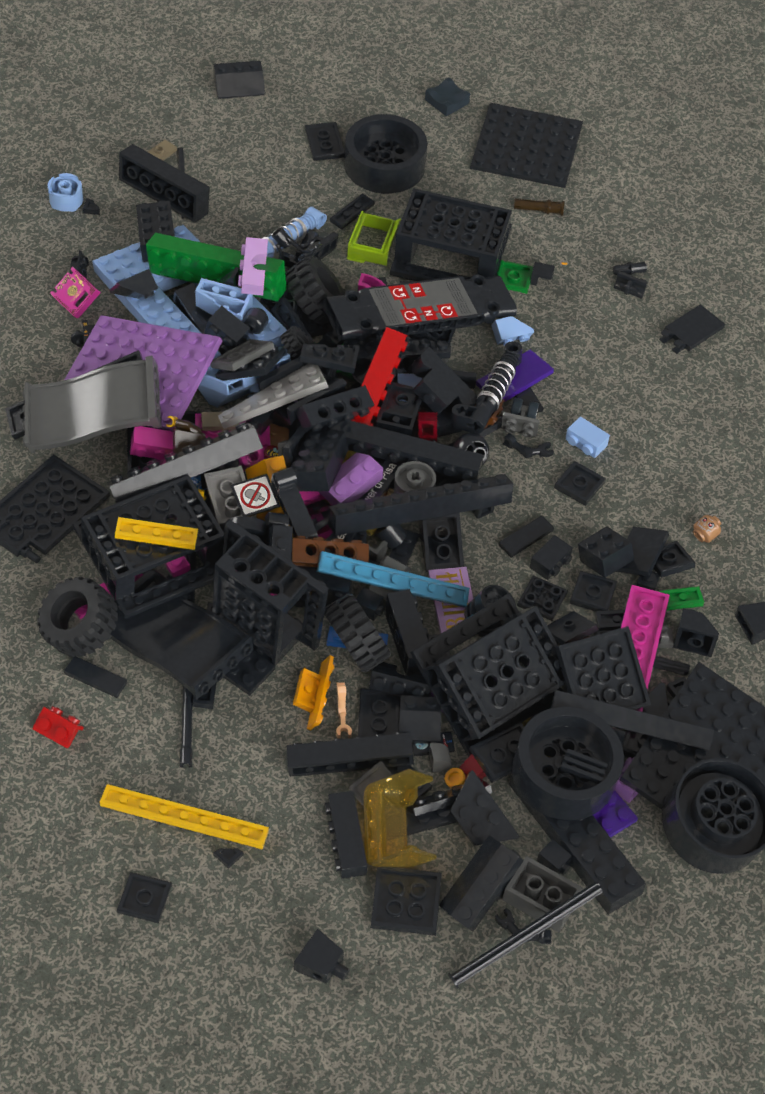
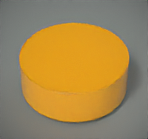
[444,768,466,788]

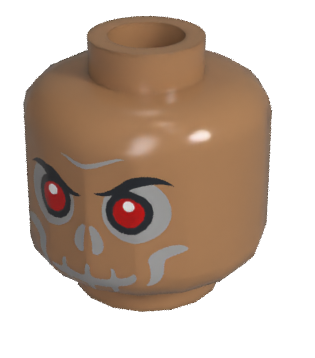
[693,515,721,543]

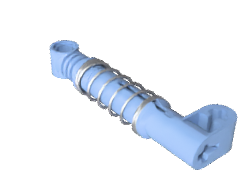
[262,207,327,258]

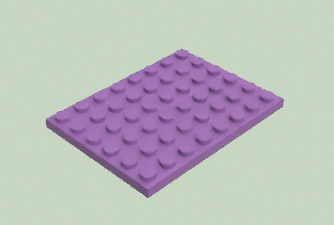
[65,315,222,431]

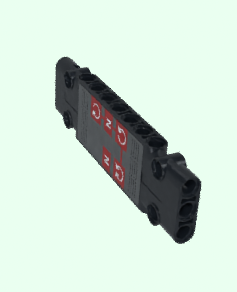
[323,274,517,341]

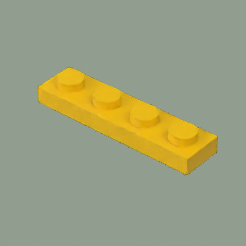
[115,517,198,550]

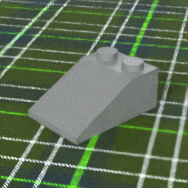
[204,466,256,532]

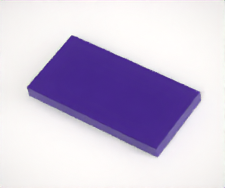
[476,350,554,403]

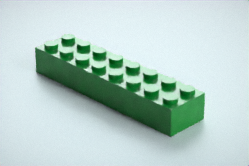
[146,233,287,302]

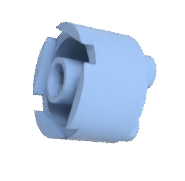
[48,173,83,212]

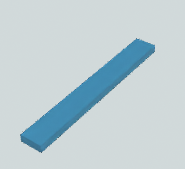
[317,551,470,608]

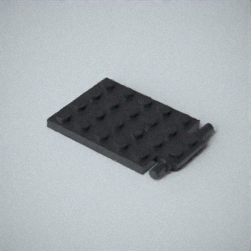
[0,454,110,563]

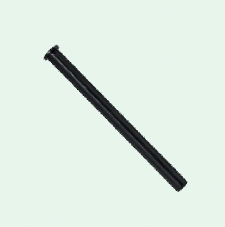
[448,882,603,989]

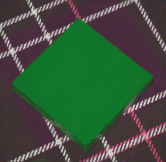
[497,260,533,294]

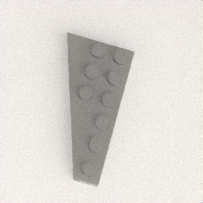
[218,364,328,429]

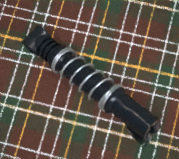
[452,341,522,434]

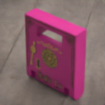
[50,267,101,318]

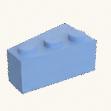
[195,278,253,321]

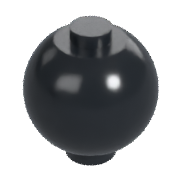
[453,433,489,466]

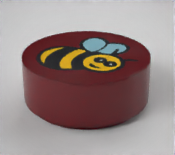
[264,445,278,459]

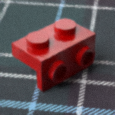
[32,706,84,748]

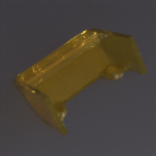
[364,769,437,867]

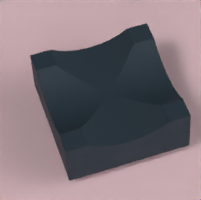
[425,77,470,116]

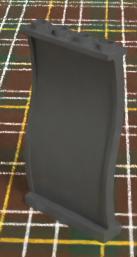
[22,355,161,454]

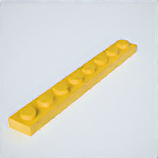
[100,784,269,849]

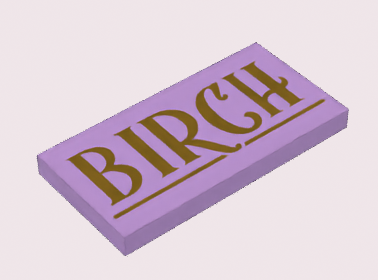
[428,567,473,634]

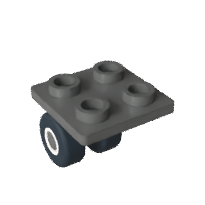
[501,398,539,437]

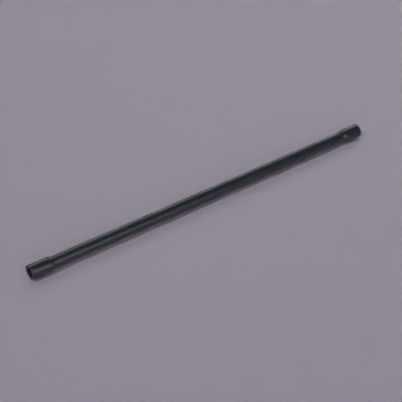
[180,552,196,768]

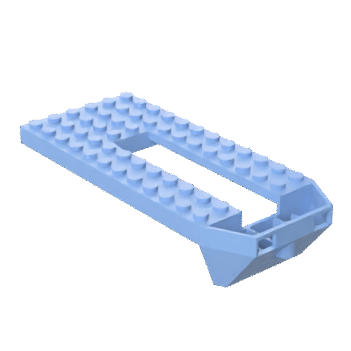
[92,225,291,407]

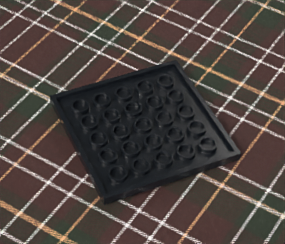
[470,103,583,188]

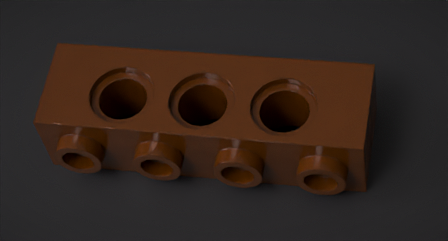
[291,536,369,568]

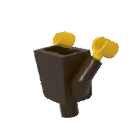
[166,416,206,454]

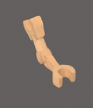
[336,682,352,739]

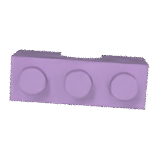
[238,237,268,295]

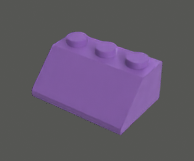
[318,453,383,505]

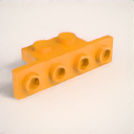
[293,655,334,731]

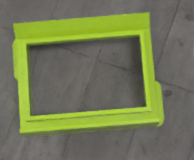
[347,211,401,266]

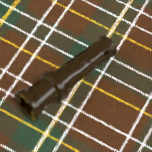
[514,198,565,216]

